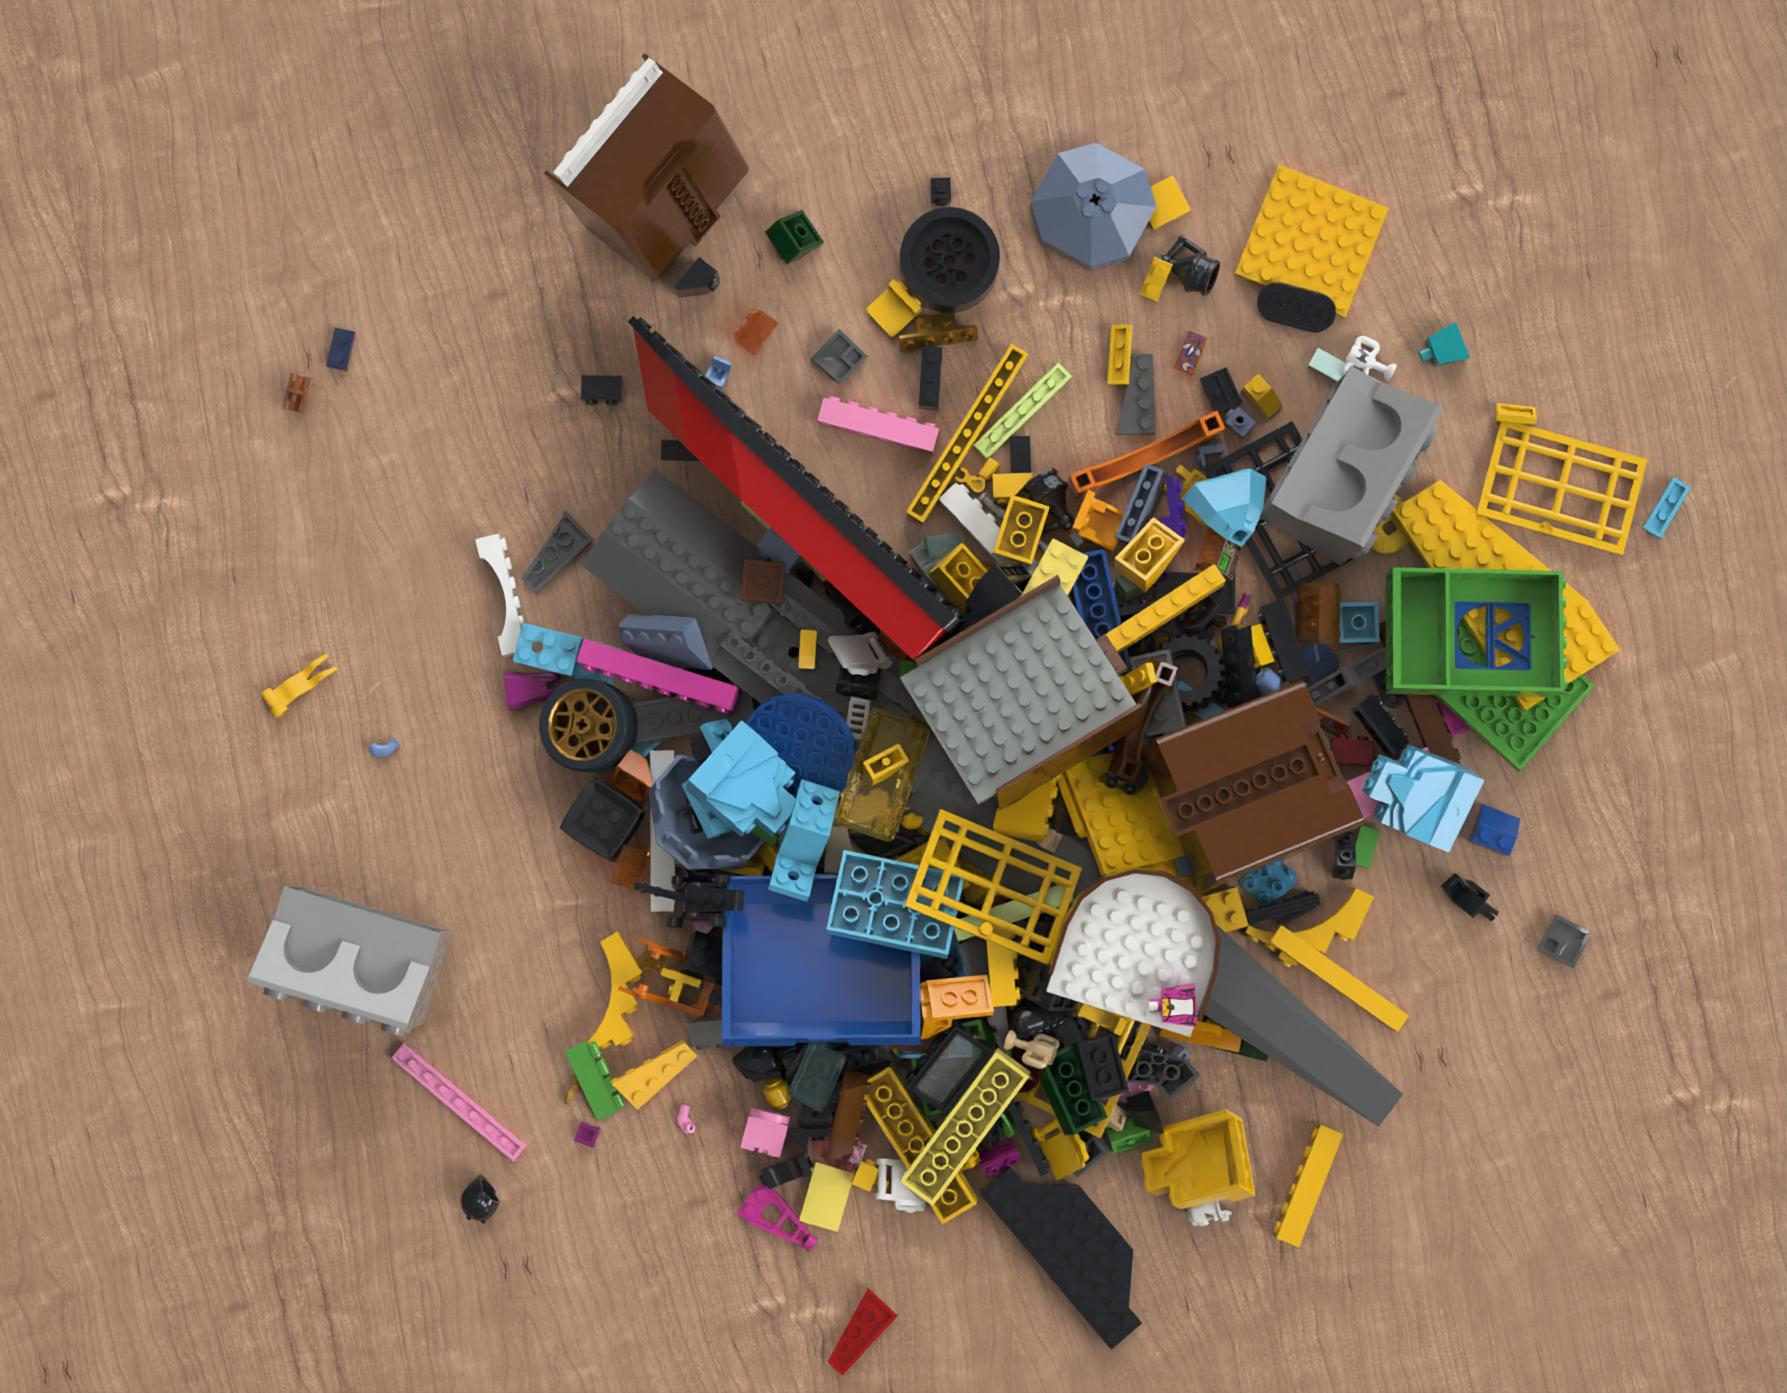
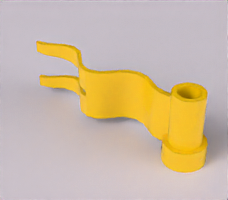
[260,654,338,719]

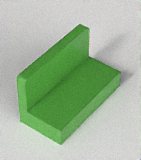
[1105,1117,1152,1154]

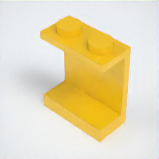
[1074,1002,1129,1036]

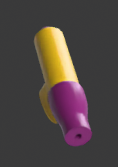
[1231,593,1250,625]

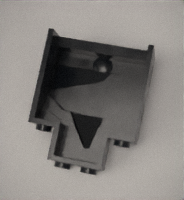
[958,563,1032,633]

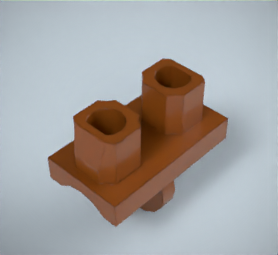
[282,374,311,413]

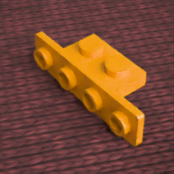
[1160,1018,1242,1052]

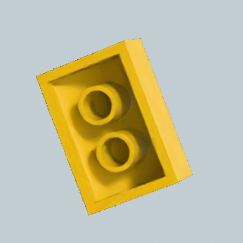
[928,543,988,615]

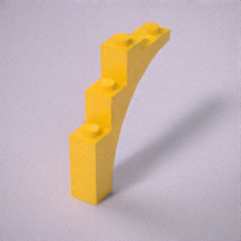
[1243,888,1374,968]
[588,931,643,1050]

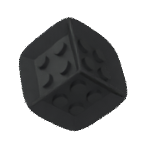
[560,777,647,862]

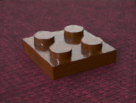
[741,559,785,604]

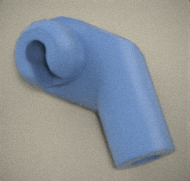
[369,738,400,757]

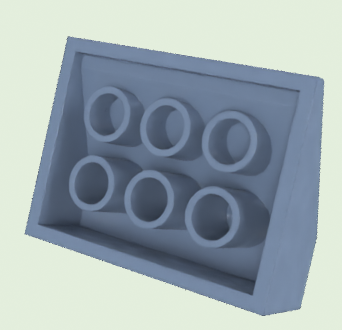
[617,613,713,670]

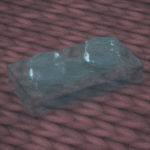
[924,531,965,557]

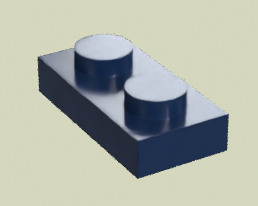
[326,328,355,371]

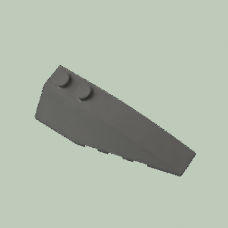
[957,937,1012,1057]

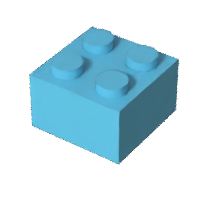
[1335,602,1380,645]

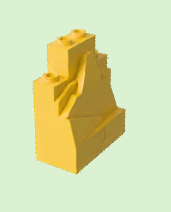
[1141,1109,1256,1209]

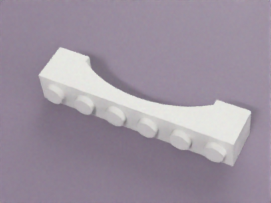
[475,534,525,657]

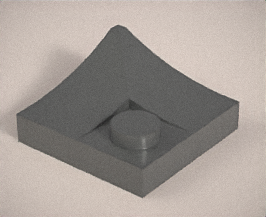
[810,329,868,386]
[1537,914,1591,968]

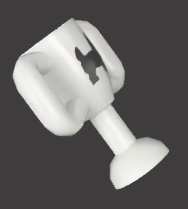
[1343,336,1397,382]

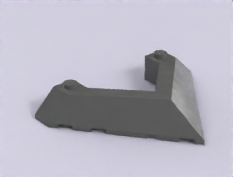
[1074,1045,1200,1177]

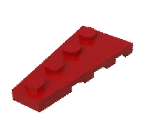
[828,1288,898,1376]

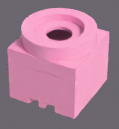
[740,1106,791,1158]

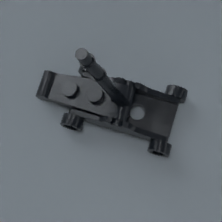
[634,874,745,928]

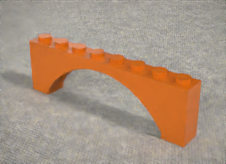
[1067,411,1225,499]

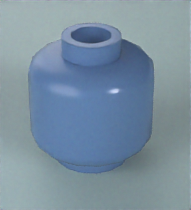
[1255,667,1281,696]

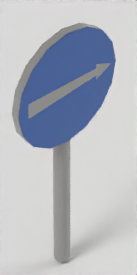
[1303,642,1369,670]

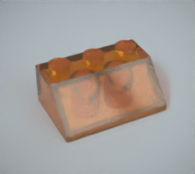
[1297,583,1341,644]

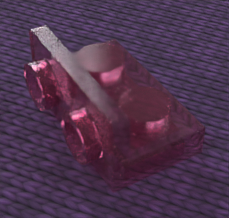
[820,1130,868,1172]

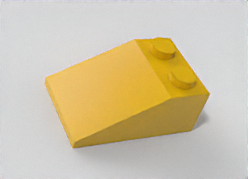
[1115,517,1185,592]

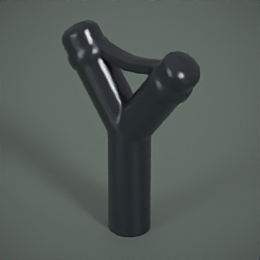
[796,569,815,588]

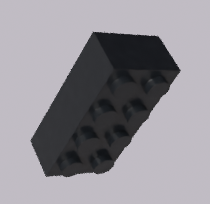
[680,930,723,986]

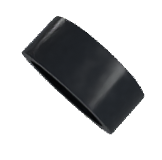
[900,207,1000,313]

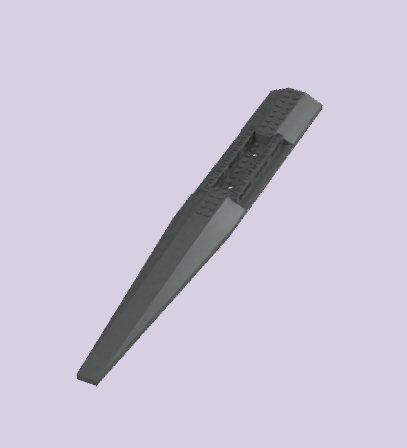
[581,470,1403,1127]

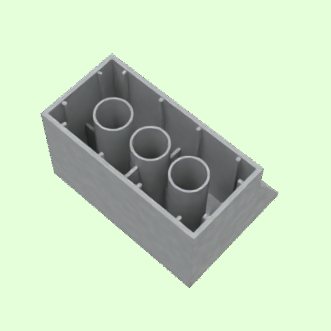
[1260,366,1443,565]
[247,886,452,1036]

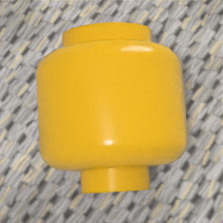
[763,1078,792,1109]

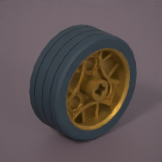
[539,679,637,773]

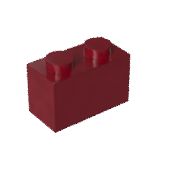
[1330,735,1374,766]

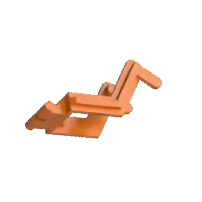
[618,936,722,1018]

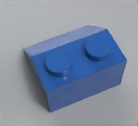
[1468,804,1520,856]

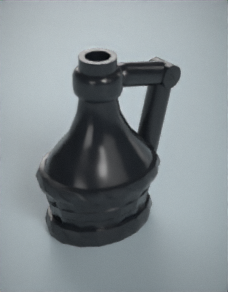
[1158,235,1220,296]
[1023,468,1074,535]

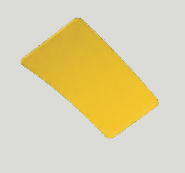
[798,630,817,669]

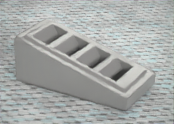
[847,697,872,741]

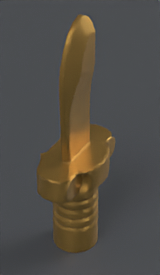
[563,1074,581,1104]

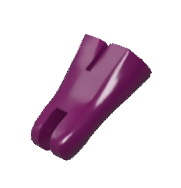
[503,672,561,711]

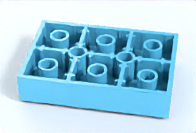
[826,850,964,959]

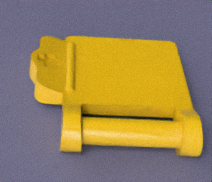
[1032,1117,1089,1180]

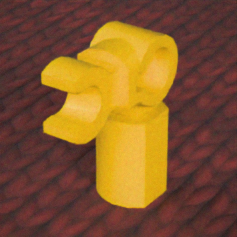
[955,457,1000,494]

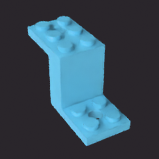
[681,719,733,839]
[768,779,840,902]

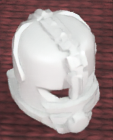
[1186,1201,1232,1226]

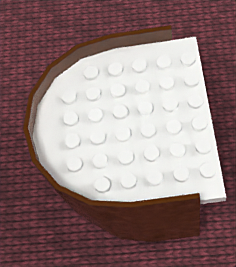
[1046,867,1221,1037]

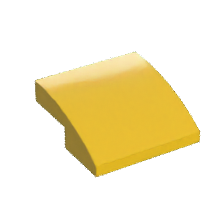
[1149,176,1192,230]

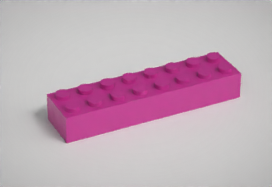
[576,639,742,715]

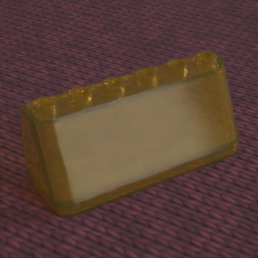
[833,707,930,842]

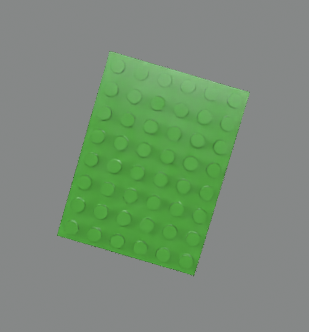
[1435,619,1594,772]

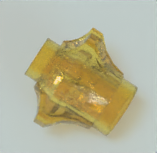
[637,944,667,972]

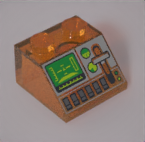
[1195,527,1244,582]

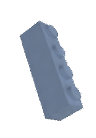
[1115,463,1169,545]

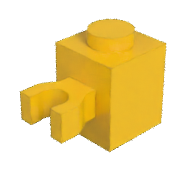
[852,1159,889,1192]

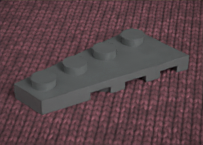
[1116,354,1156,435]
[521,511,594,594]

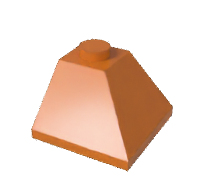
[609,750,653,806]

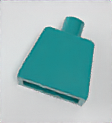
[1418,322,1470,367]

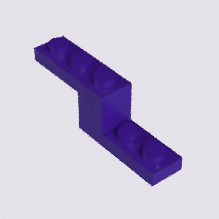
[1147,476,1187,581]

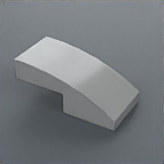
[909,540,940,586]

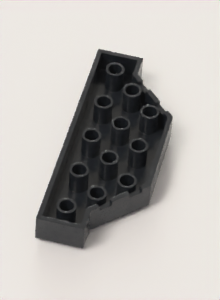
[979,1166,1142,1350]

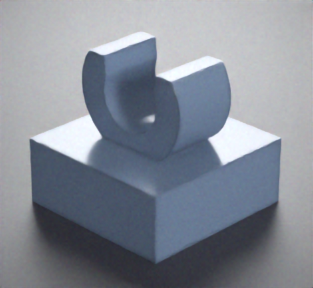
[1164,1042,1191,1059]

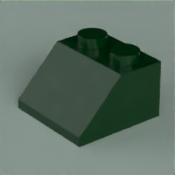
[765,210,824,264]

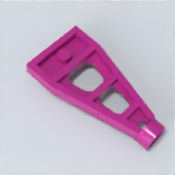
[737,1181,818,1252]

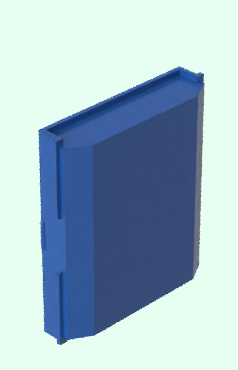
[722,874,920,1047]

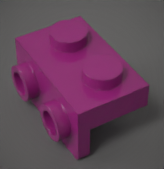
[978,1137,1022,1177]

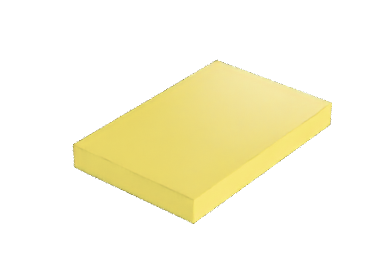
[799,1162,855,1232]

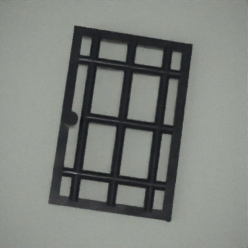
[1204,421,1364,601]

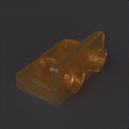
[734,307,778,355]

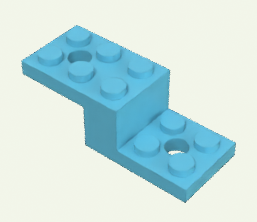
[513,623,623,686]

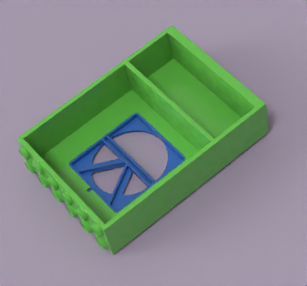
[1385,567,1567,698]

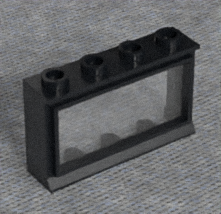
[905,1019,994,1115]

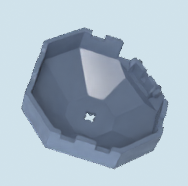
[1030,142,1156,271]
[649,755,765,870]

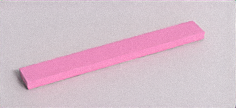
[391,1042,527,1162]

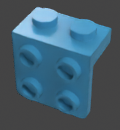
[1239,860,1298,906]

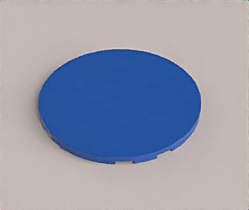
[746,693,857,805]

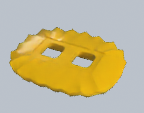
[1372,494,1410,554]

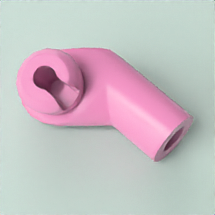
[677,1104,695,1134]

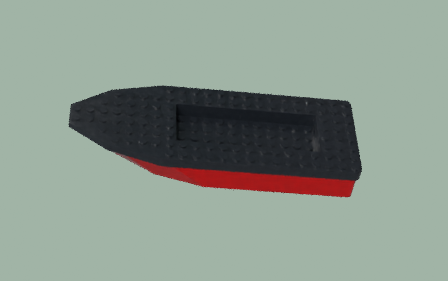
[628,316,965,661]

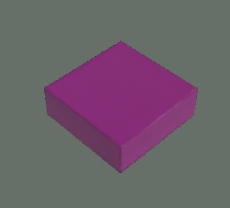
[574,1122,600,1148]

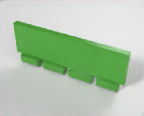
[565,1041,625,1121]

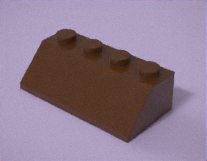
[826,1069,871,1160]

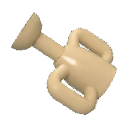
[1004,1030,1059,1069]

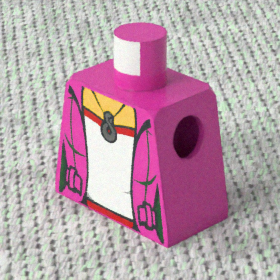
[1149,983,1196,1027]

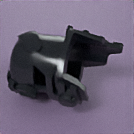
[1008,1000,1071,1040]

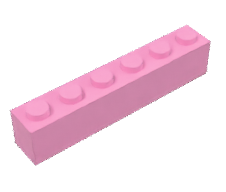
[817,396,939,454]

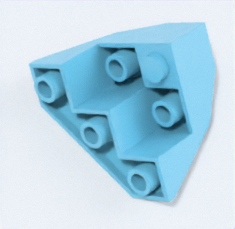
[1183,468,1266,547]

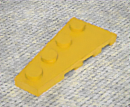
[610,1040,697,1110]

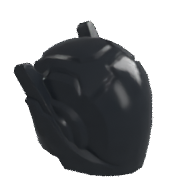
[775,1043,813,1085]
[733,1046,780,1082]
[460,1175,500,1224]

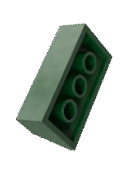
[1034,1043,1108,1135]

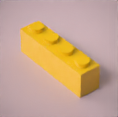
[987,921,1020,1007]

